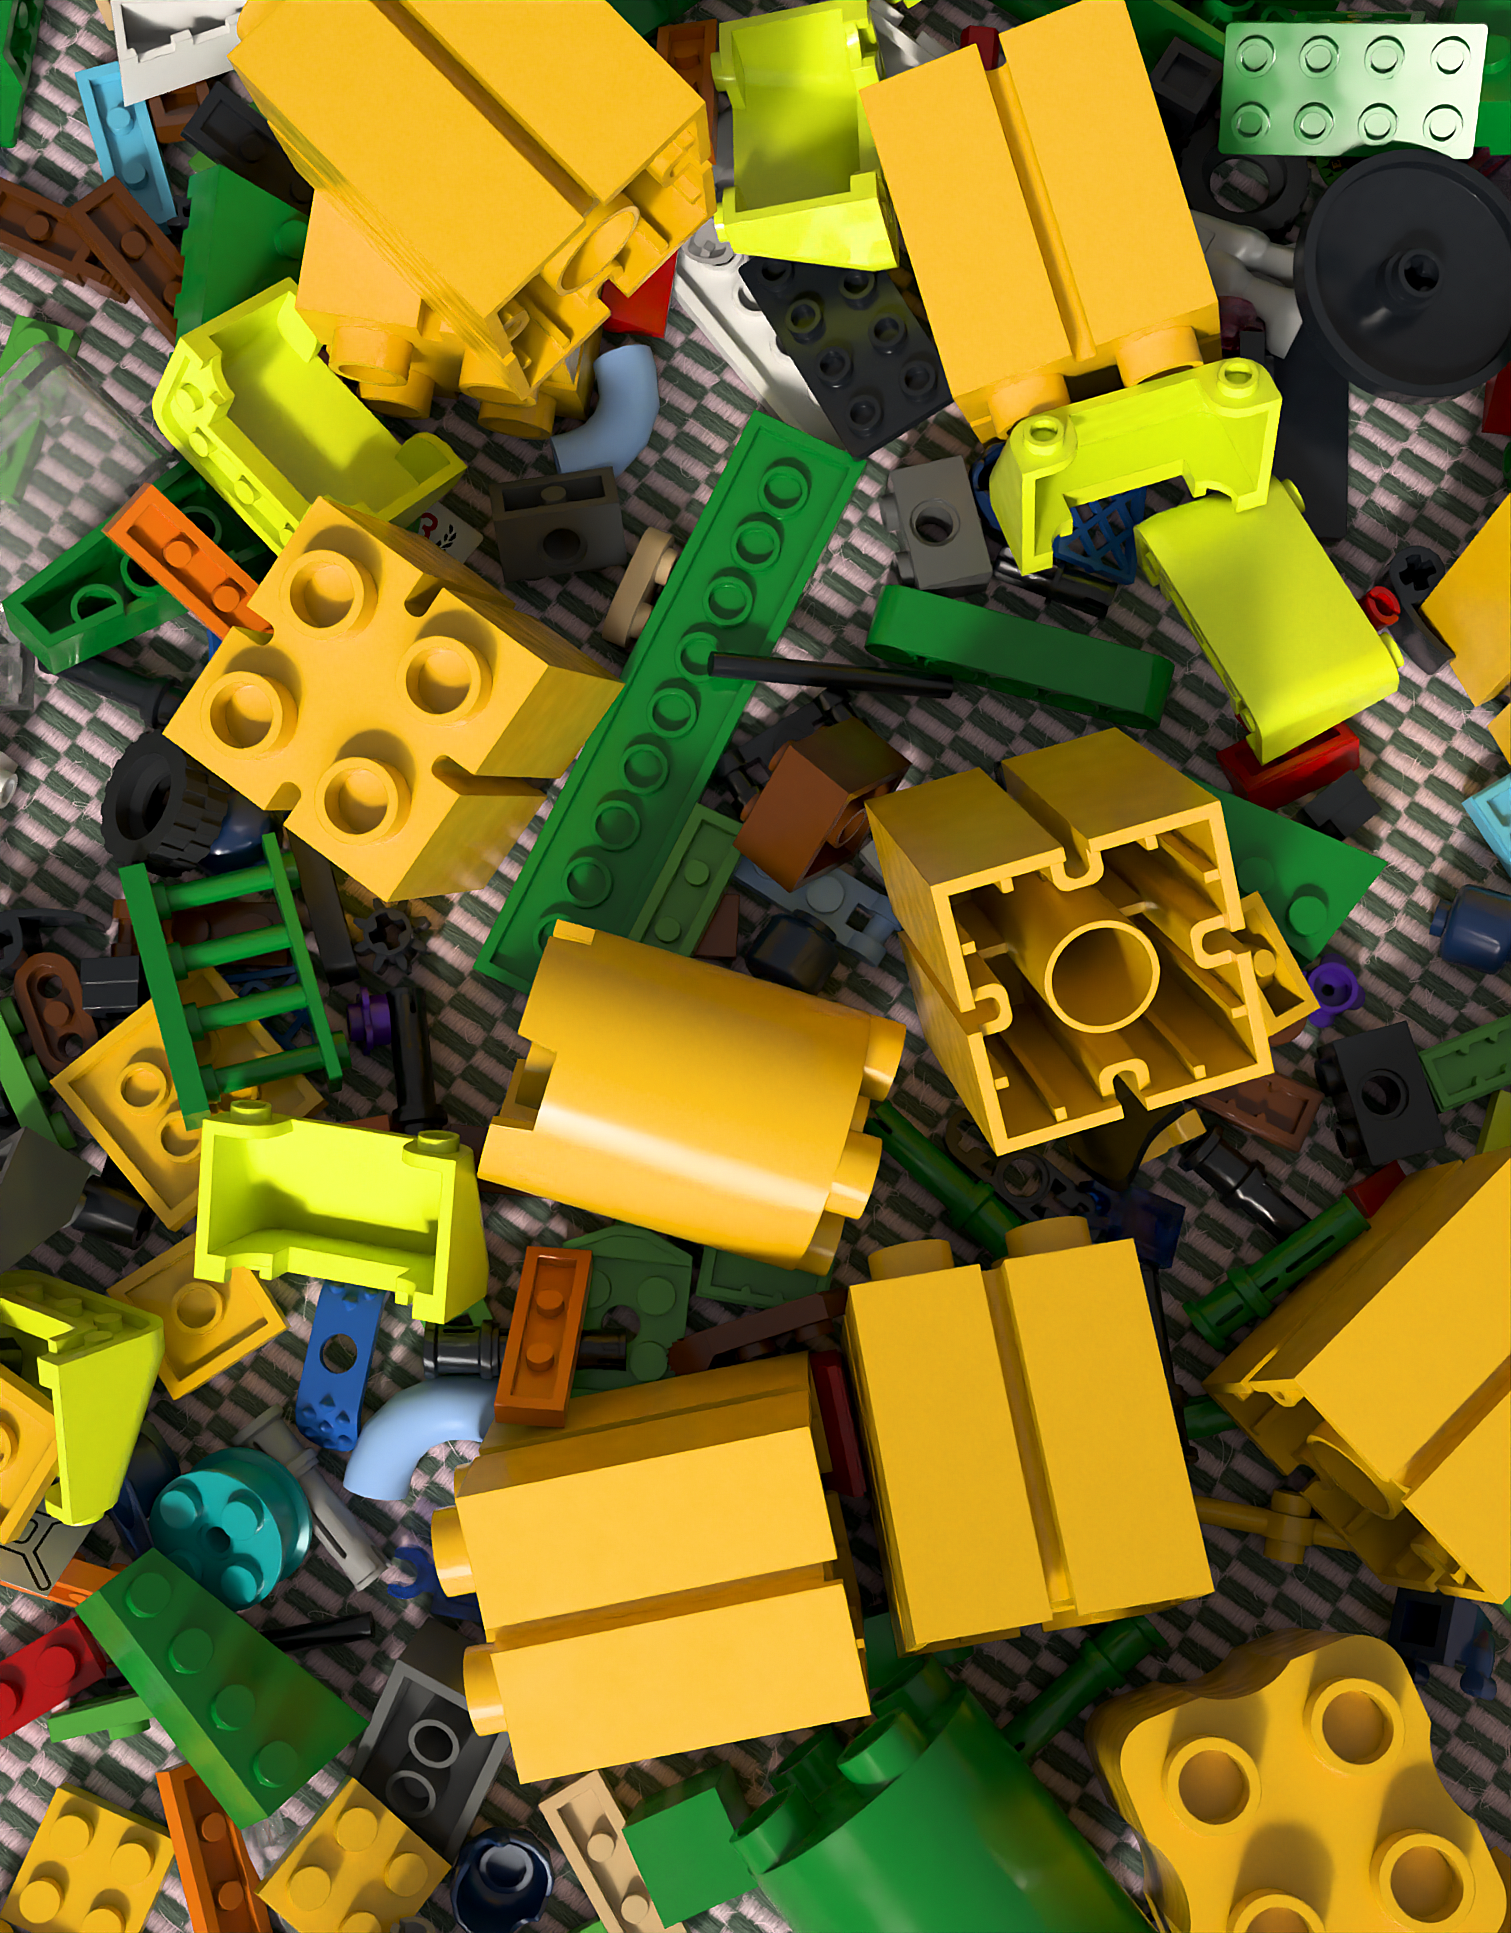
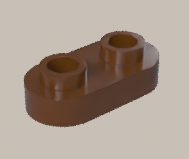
[14,952,105,1074]

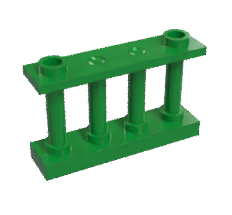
[118,832,352,1131]

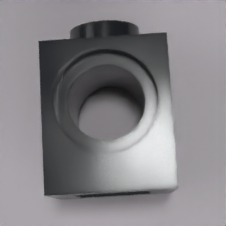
[1148,36,1224,152]

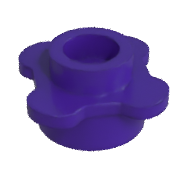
[1301,953,1366,1028]
[346,987,391,1056]

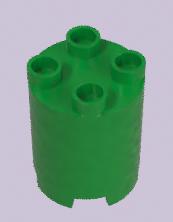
[729,1653,1159,1933]

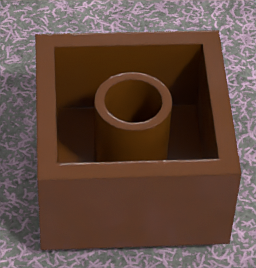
[732,716,912,893]

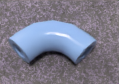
[550,344,660,478]
[343,1375,499,1500]

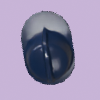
[108,1420,181,1562]

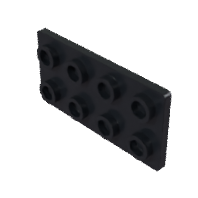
[738,256,955,462]
[1225,306,1349,542]

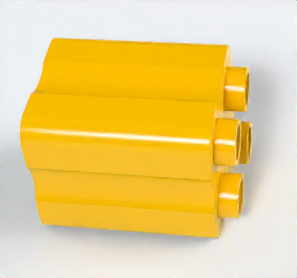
[1084,1627,1507,1933]

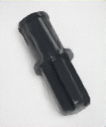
[992,543,1118,622]

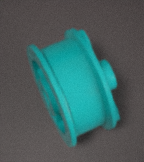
[149,1447,313,1612]

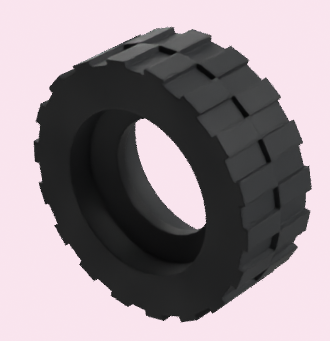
[1176,117,1312,244]
[100,728,230,878]

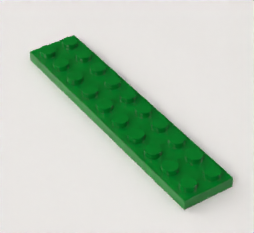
[472,409,867,996]

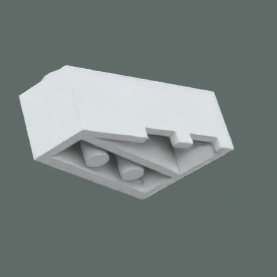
[110,0,247,107]

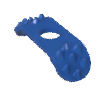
[295,1279,391,1452]

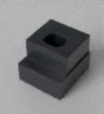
[1290,769,1382,842]
[80,955,151,1021]

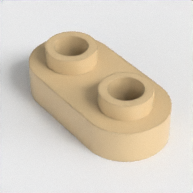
[602,526,681,649]

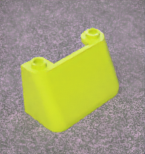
[710,0,899,272]
[152,276,468,556]
[989,357,1282,576]
[1133,474,1404,766]
[194,1100,490,1324]
[0,1270,165,1526]

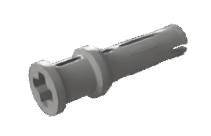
[230,1403,392,1592]

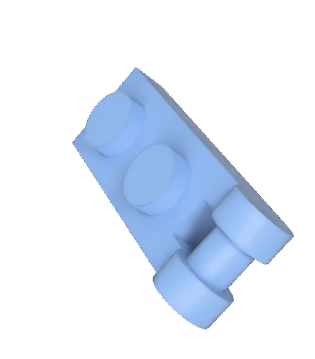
[733,855,903,968]

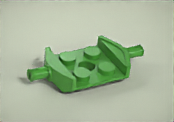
[562,1219,694,1399]

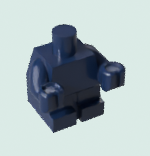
[1387,1587,1497,1701]

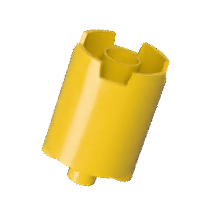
[477,919,906,1277]

